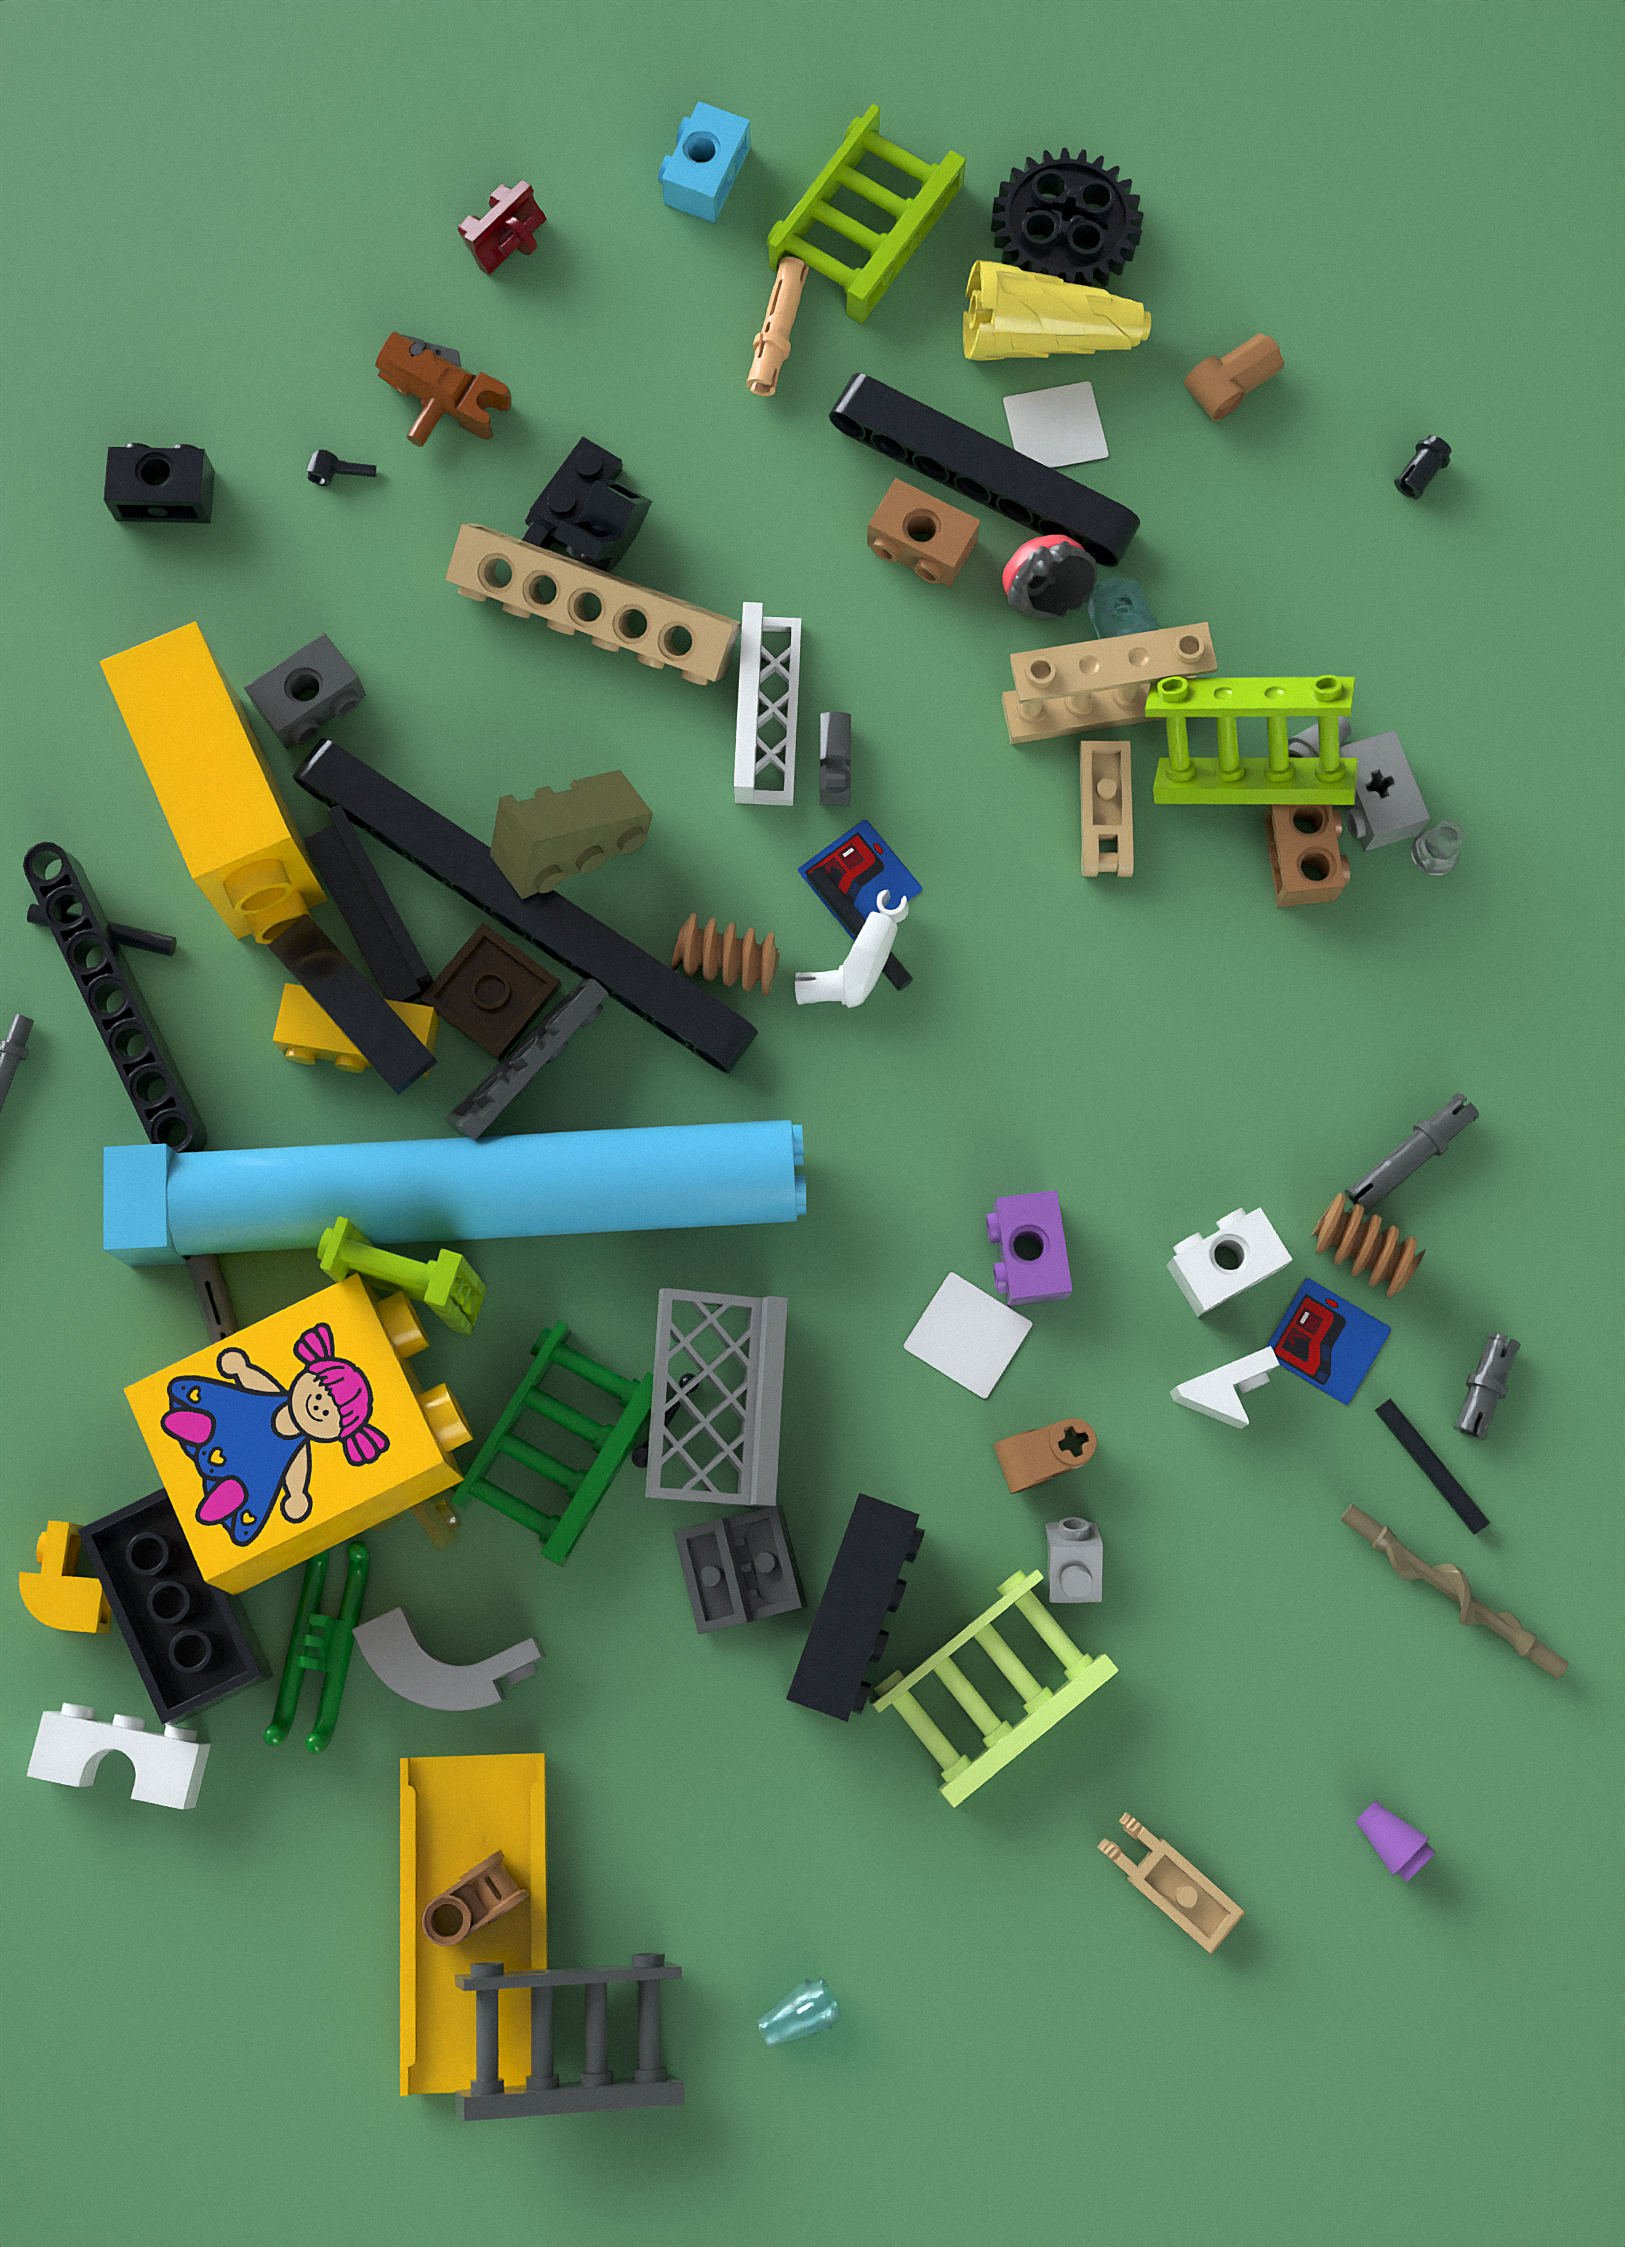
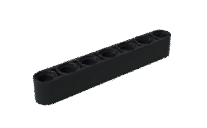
[829,373,1140,567]
[23,842,207,1153]

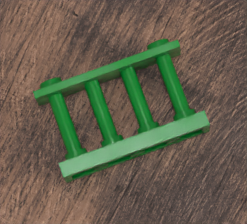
[450,1320,668,1567]

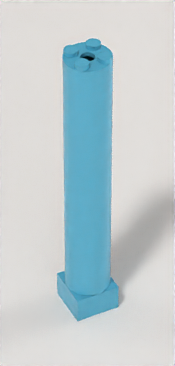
[103,1119,807,1267]

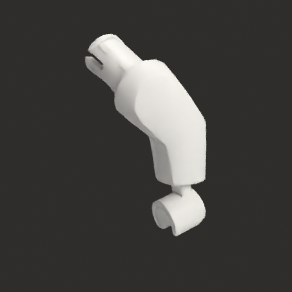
[795,890,909,1008]

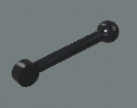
[632,1373,699,1468]

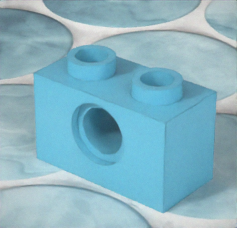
[658,101,751,223]

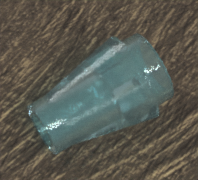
[756,1977,841,2048]

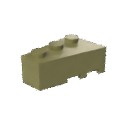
[490,770,653,899]

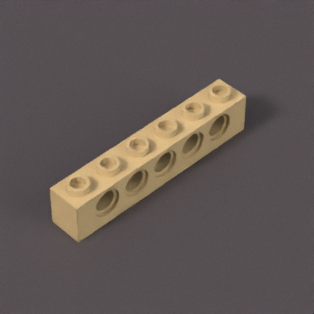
[445,523,742,686]

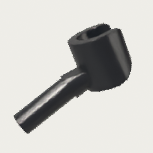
[307,449,377,486]

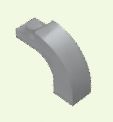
[352,1606,546,1711]

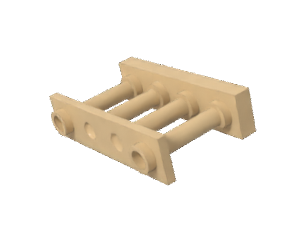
[1002,622,1218,744]

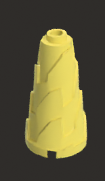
[963,260,1151,361]

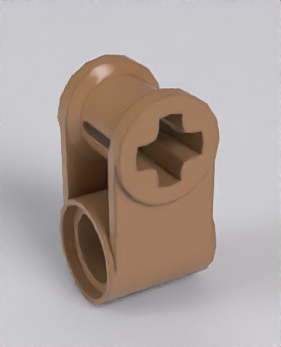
[993,1418,1097,1494]
[422,1850,530,1946]

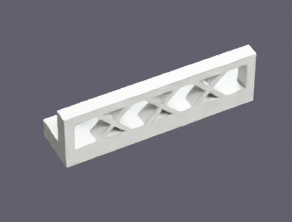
[734,602,802,806]

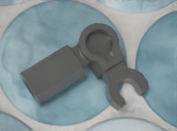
[819,712,851,805]

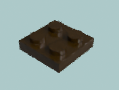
[420,922,562,1062]

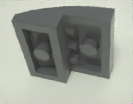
[674,1505,808,1635]

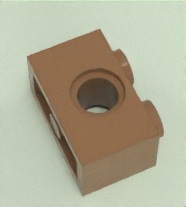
[867,478,981,588]

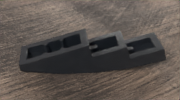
[267,914,438,1095]

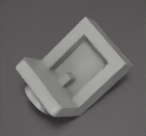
[1046,1517,1103,1603]

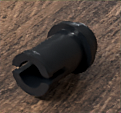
[1394,435,1452,500]

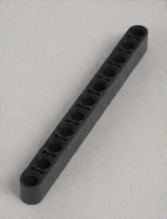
[292,738,758,1074]

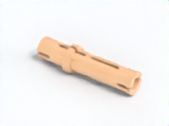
[746,257,809,396]

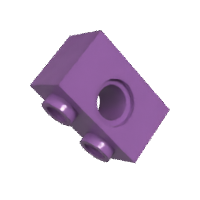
[986,1190,1073,1306]

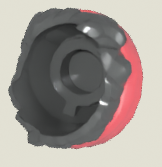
[1002,535,1098,620]

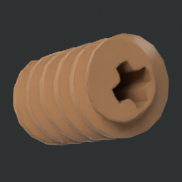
[671,913,780,996]
[1309,1192,1426,1299]

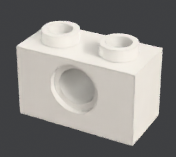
[1166,1207,1293,1318]

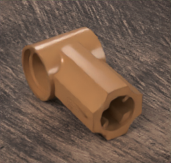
[1184,333,1285,421]

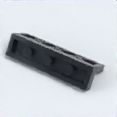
[303,804,433,1003]

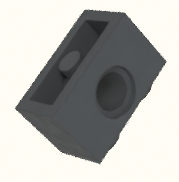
[244,633,366,750]

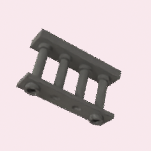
[455,1953,684,2121]

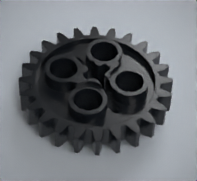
[991,148,1144,287]

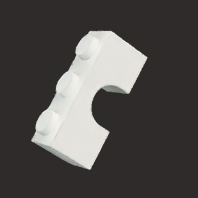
[26,1703,211,1810]

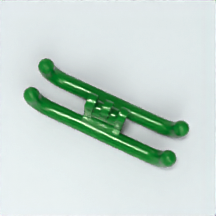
[263,1541,370,1754]

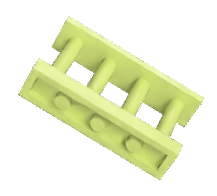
[872,1569,1119,1808]

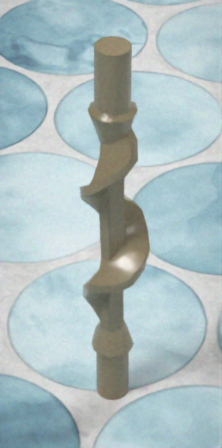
[1340,1503,1569,1679]

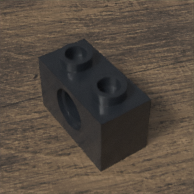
[103,443,215,523]

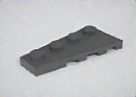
[444,978,609,1140]

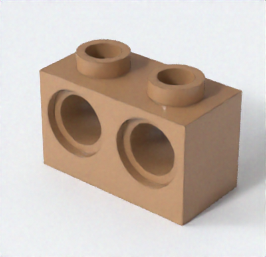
[1262,804,1350,908]

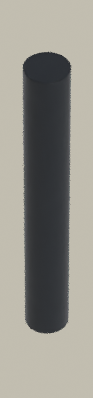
[807,866,913,991]
[27,904,177,956]
[1374,1398,1490,1535]

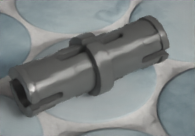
[1453,1332,1521,1440]

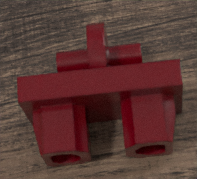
[458,180,547,275]

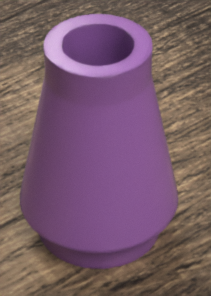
[1354,1800,1436,1882]

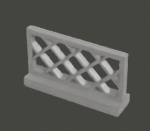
[645,1288,788,1508]

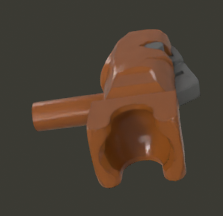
[375,331,512,447]

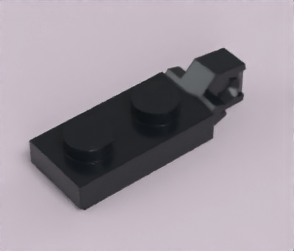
[521,436,623,550]

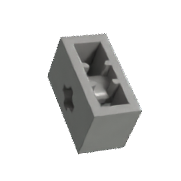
[1340,730,1430,852]

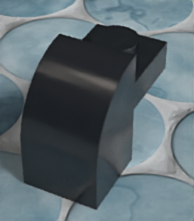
[554,478,652,572]

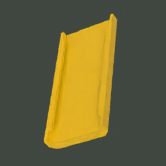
[400,1753,549,2096]

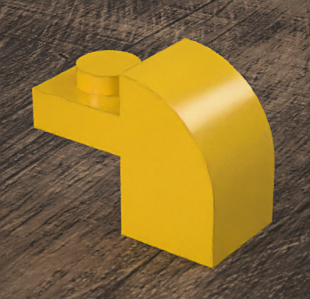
[19,1520,113,1634]

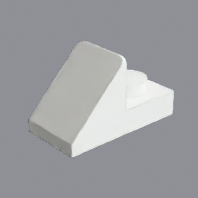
[1170,1346,1280,1429]

